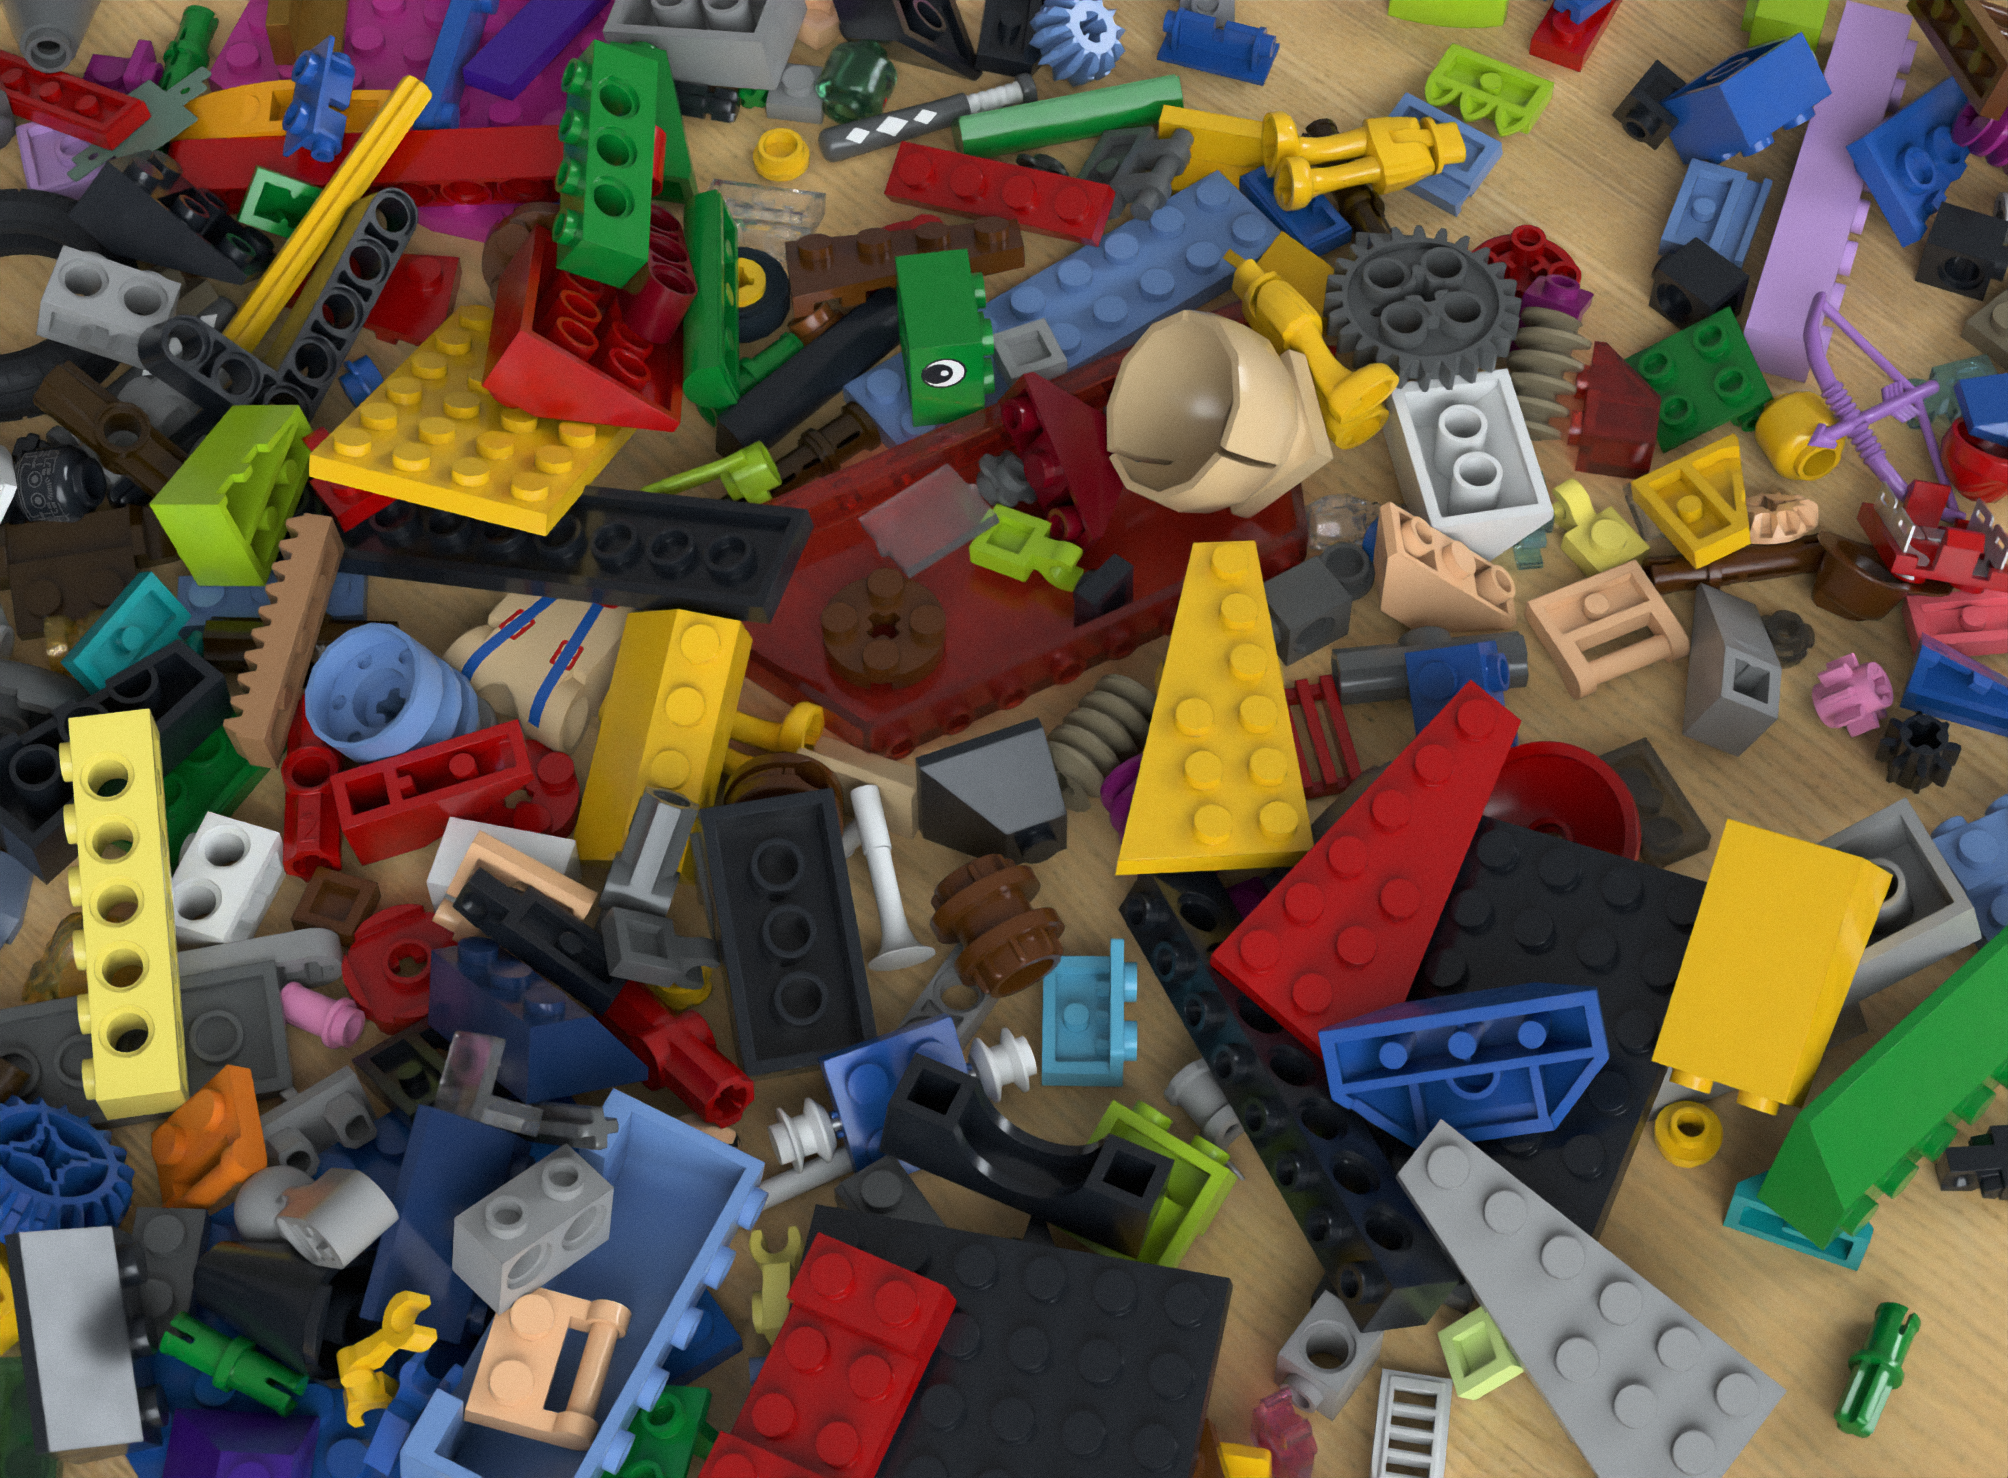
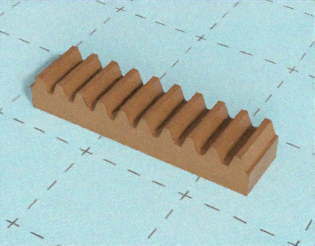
[223,513,345,769]

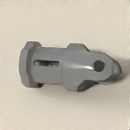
[1164,1057,1245,1181]

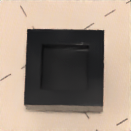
[1073,553,1134,641]

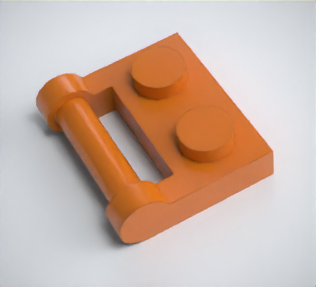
[151,1064,267,1210]

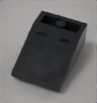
[68,149,277,286]

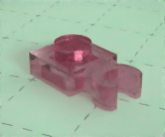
[1250,1387,1318,1478]

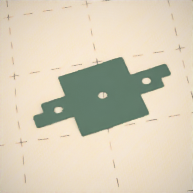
[67,66,212,182]

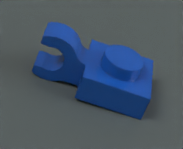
[363,1349,463,1476]

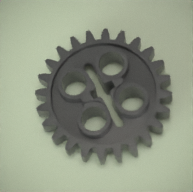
[1323,225,1522,392]

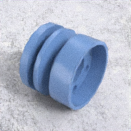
[305,623,479,766]

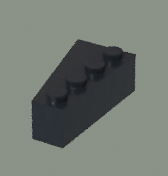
[0,639,235,885]

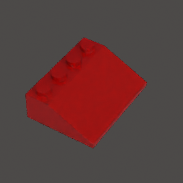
[481,223,683,432]

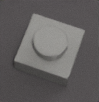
[766,63,832,124]
[992,318,1067,388]

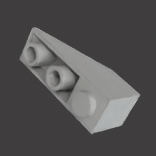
[1682,583,1782,757]

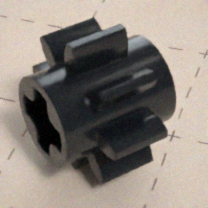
[1875,711,1961,794]

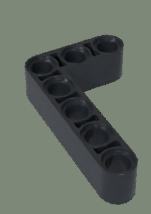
[137,188,418,424]

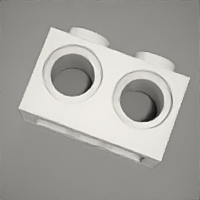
[171,811,286,952]

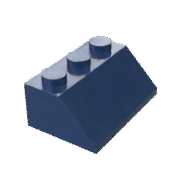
[428,936,649,1104]
[359,1104,535,1351]

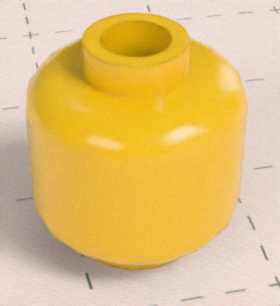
[1754,391,1846,481]

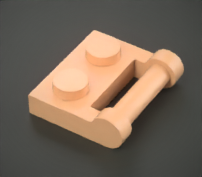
[1524,559,1690,700]
[464,1287,632,1451]

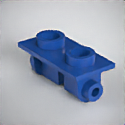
[1157,7,1280,86]
[282,35,356,162]

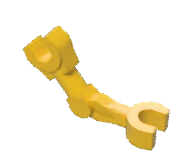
[336,1290,437,1428]

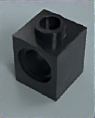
[1915,202,2008,301]
[1649,237,1750,330]

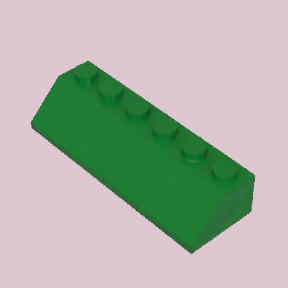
[1756,925,2008,1251]

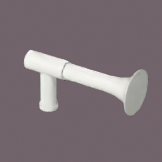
[842,785,936,971]

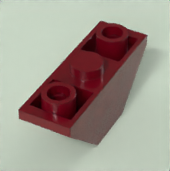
[997,372,1124,557]

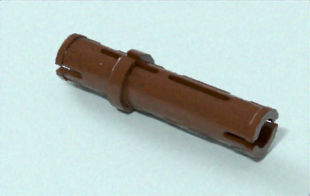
[1641,533,1826,595]

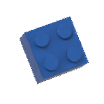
[1657,32,1832,165]

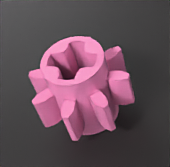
[1812,653,1893,737]

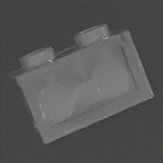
[706,179,826,269]

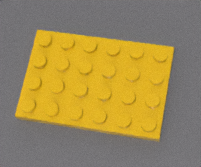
[309,305,638,536]

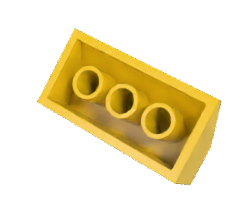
[573,609,753,887]

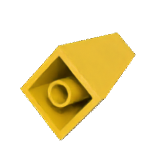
[1651,818,1893,1116]

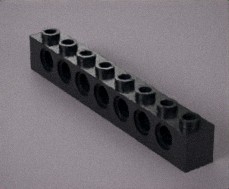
[1118,871,1459,1333]

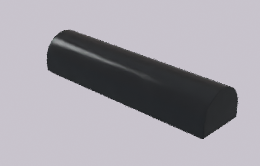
[715,287,900,458]

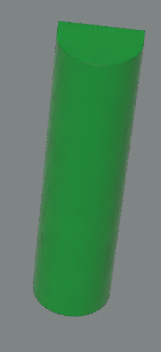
[950,74,1184,159]
[683,189,740,408]

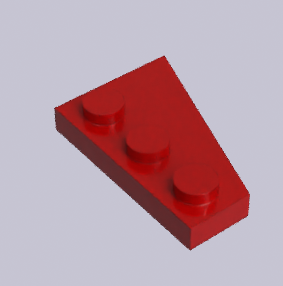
[284,248,462,347]

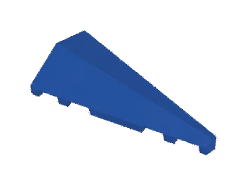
[1900,632,2008,737]

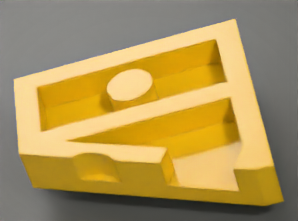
[1631,433,1751,570]

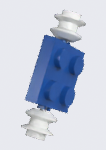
[767,1013,1037,1174]

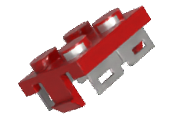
[1856,479,2008,594]

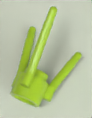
[640,441,782,505]

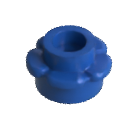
[338,355,384,408]

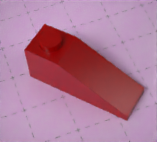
[330,719,535,866]

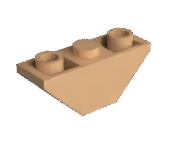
[1373,501,1518,632]

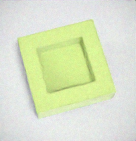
[1437,1307,1524,1400]

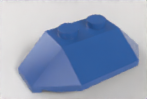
[1318,982,1610,1149]

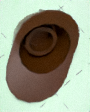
[1811,531,1954,621]

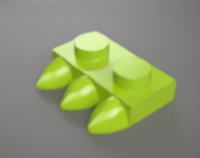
[1425,43,1554,137]

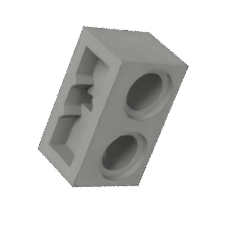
[36,245,181,371]
[452,1143,614,1315]

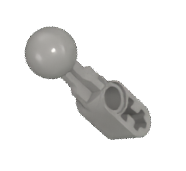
[234,1165,399,1269]

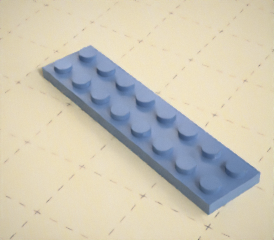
[843,170,1281,476]

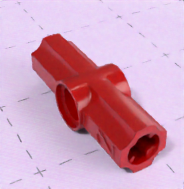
[281,694,345,882]
[593,980,754,1129]

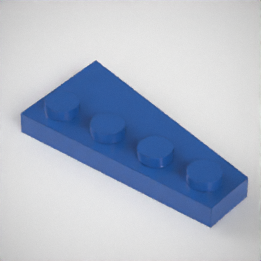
[1846,74,1970,248]

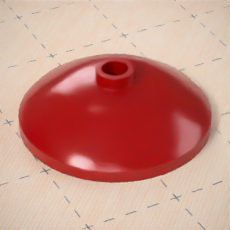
[1483,741,1641,861]

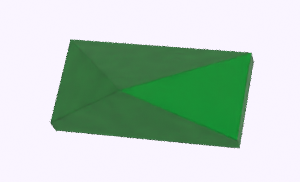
[236,165,324,239]

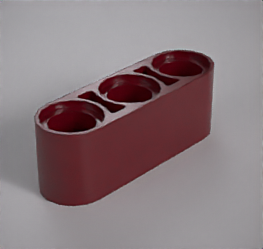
[615,203,698,344]

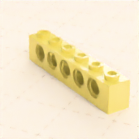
[59,708,189,1120]

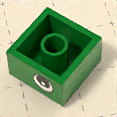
[895,248,995,427]

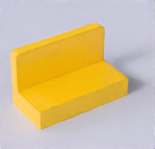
[1158,105,1264,196]
[1222,231,1335,338]

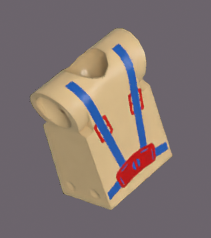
[442,593,657,756]

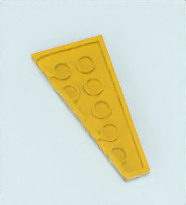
[1115,540,1314,876]

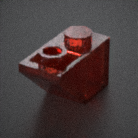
[1567,341,1661,480]

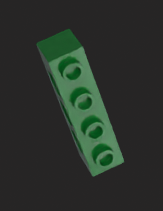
[552,39,658,289]

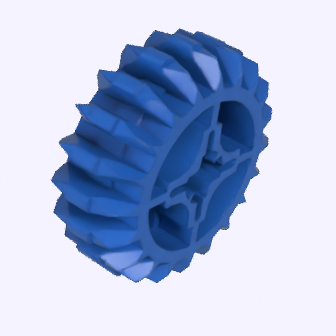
[0,1095,135,1245]

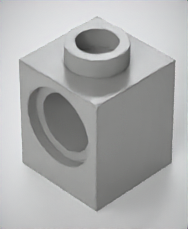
[1274,1290,1385,1421]

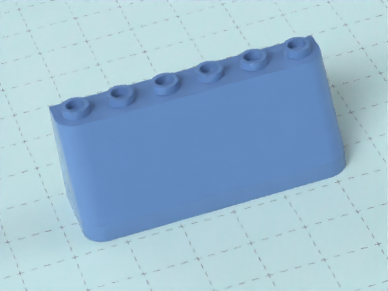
[400,1088,769,1478]

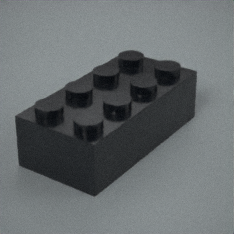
[696,788,877,1082]

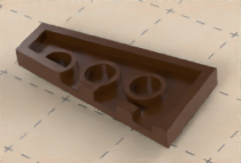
[785,216,1025,318]

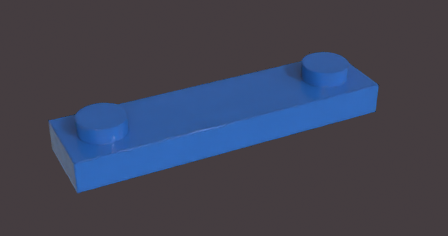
[412,0,500,130]

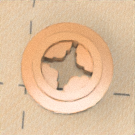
[1745,492,1819,544]

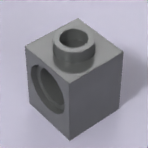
[1264,555,1353,667]

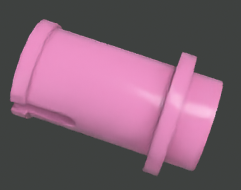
[281,981,365,1049]

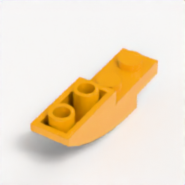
[169,79,392,145]

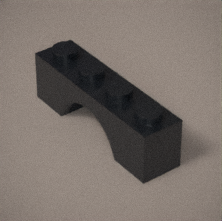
[879,1053,1175,1260]

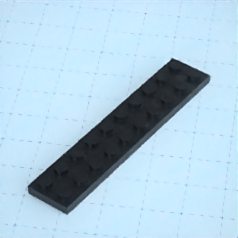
[275,477,814,624]

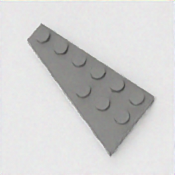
[1395,1119,1787,1478]

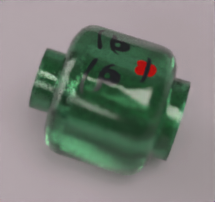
[815,39,898,124]

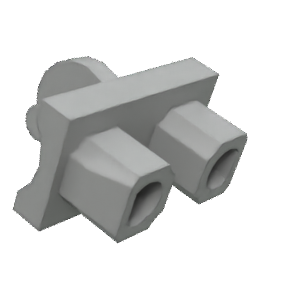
[260,1065,378,1176]

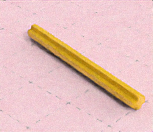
[221,75,432,354]

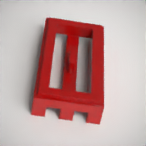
[1284,674,1362,800]

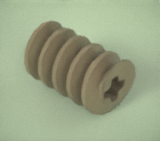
[1506,307,1592,441]
[1047,674,1156,812]

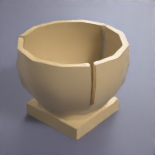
[1107,310,1334,519]

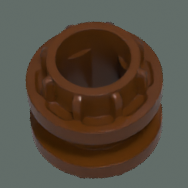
[930,854,1065,998]

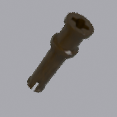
[719,401,881,506]

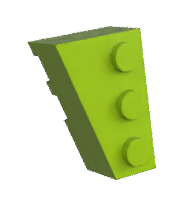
[149,405,313,586]

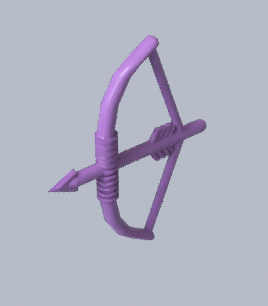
[1803,291,1966,524]

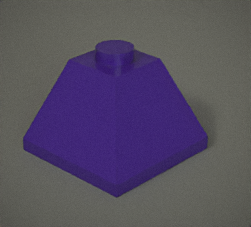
[162,1408,321,1478]

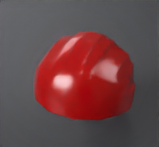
[1940,417,2008,503]

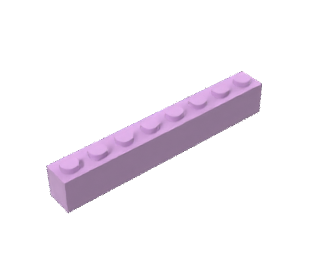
[1743,0,1918,383]

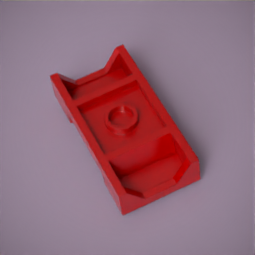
[697,1232,957,1478]

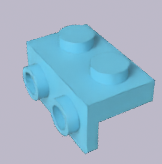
[1042,938,1137,1087]

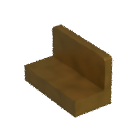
[265,0,349,65]

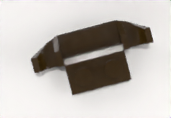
[0,504,181,641]

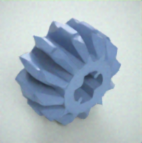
[1029,0,1126,87]

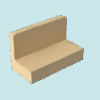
[796,735,919,840]

